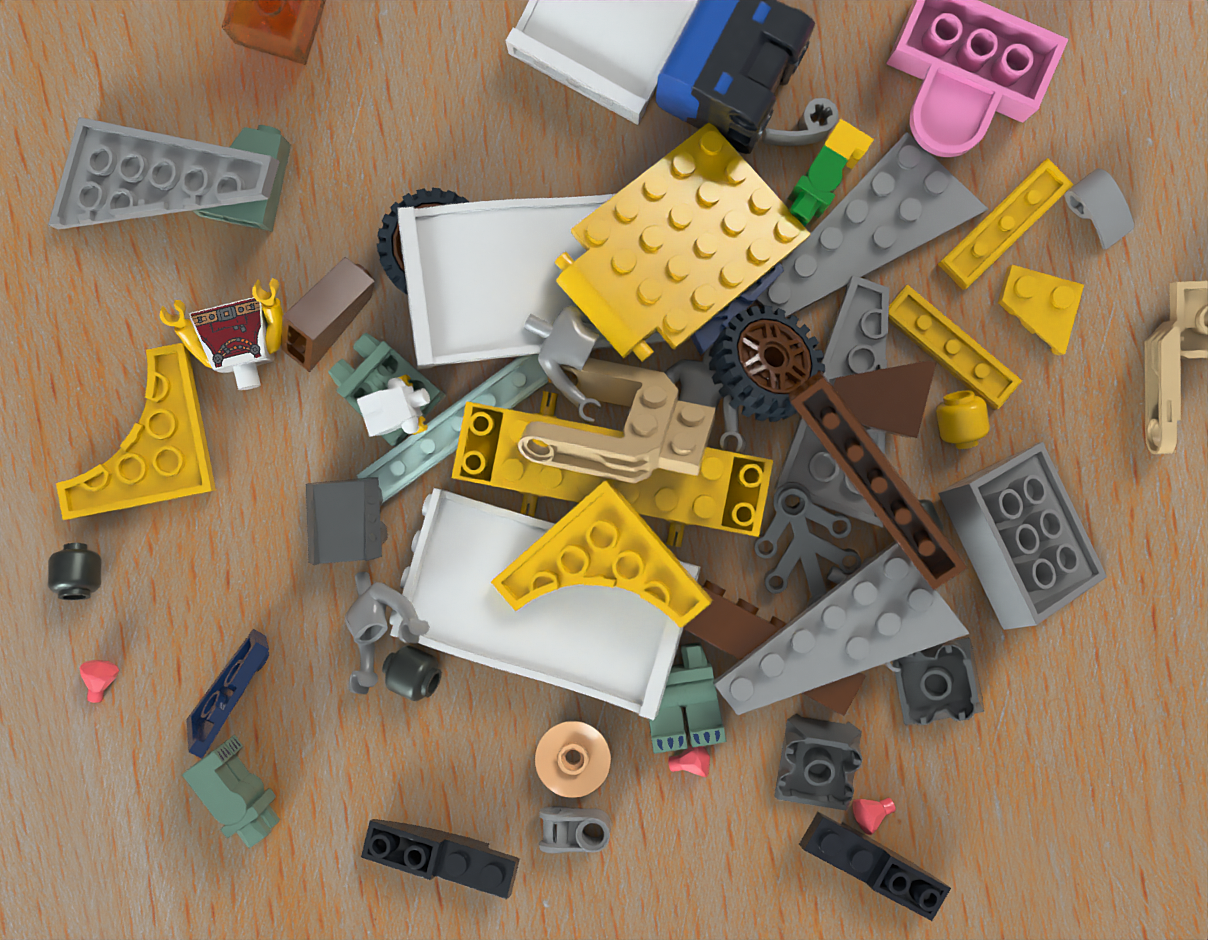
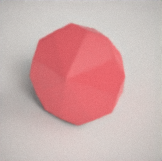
[79,660,119,703]
[668,744,710,777]
[852,797,896,835]

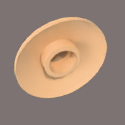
[535,721,611,798]

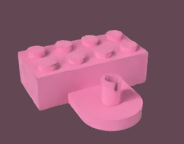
[886,0,1068,157]

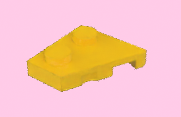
[997,264,1084,356]

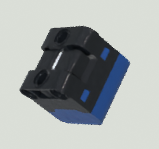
[656,0,815,154]

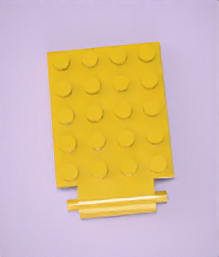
[555,123,811,362]

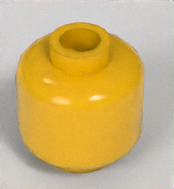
[936,391,990,449]

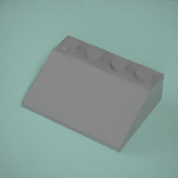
[938,442,1107,630]

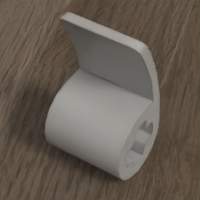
[762,98,838,146]
[1065,168,1134,249]

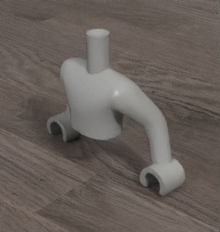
[524,306,601,423]
[628,344,746,454]
[345,572,429,694]

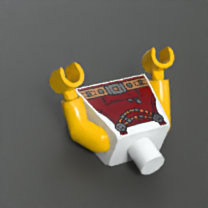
[160,278,284,390]

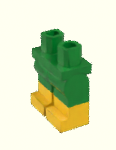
[787,119,874,227]

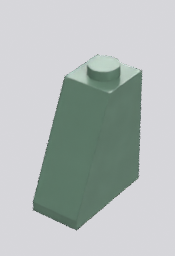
[191,125,291,232]

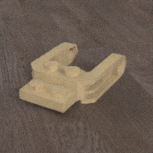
[1145,281,1208,454]
[518,358,716,483]

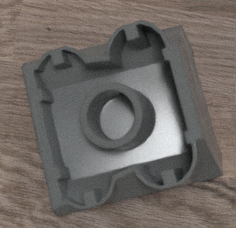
[306,477,388,565]
[892,638,984,726]
[774,714,863,811]

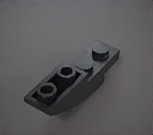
[799,812,951,921]
[361,819,520,900]

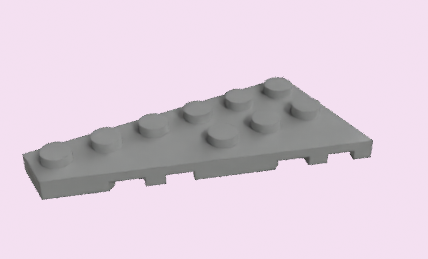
[48,117,279,229]
[755,132,988,318]
[774,275,889,528]
[713,540,969,715]

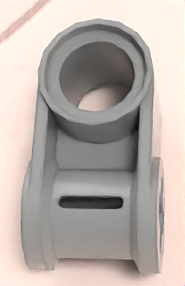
[539,806,612,853]

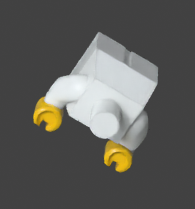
[357,374,430,437]

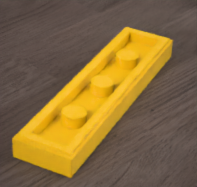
[938,158,1074,290]
[888,284,1023,410]

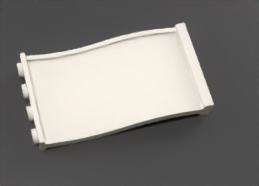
[506,0,698,125]
[398,193,665,369]
[390,488,701,720]

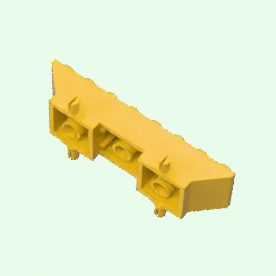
[451,391,773,547]

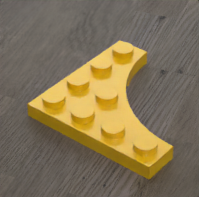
[56,342,216,520]
[491,479,712,629]

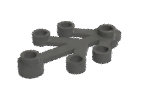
[754,482,862,608]

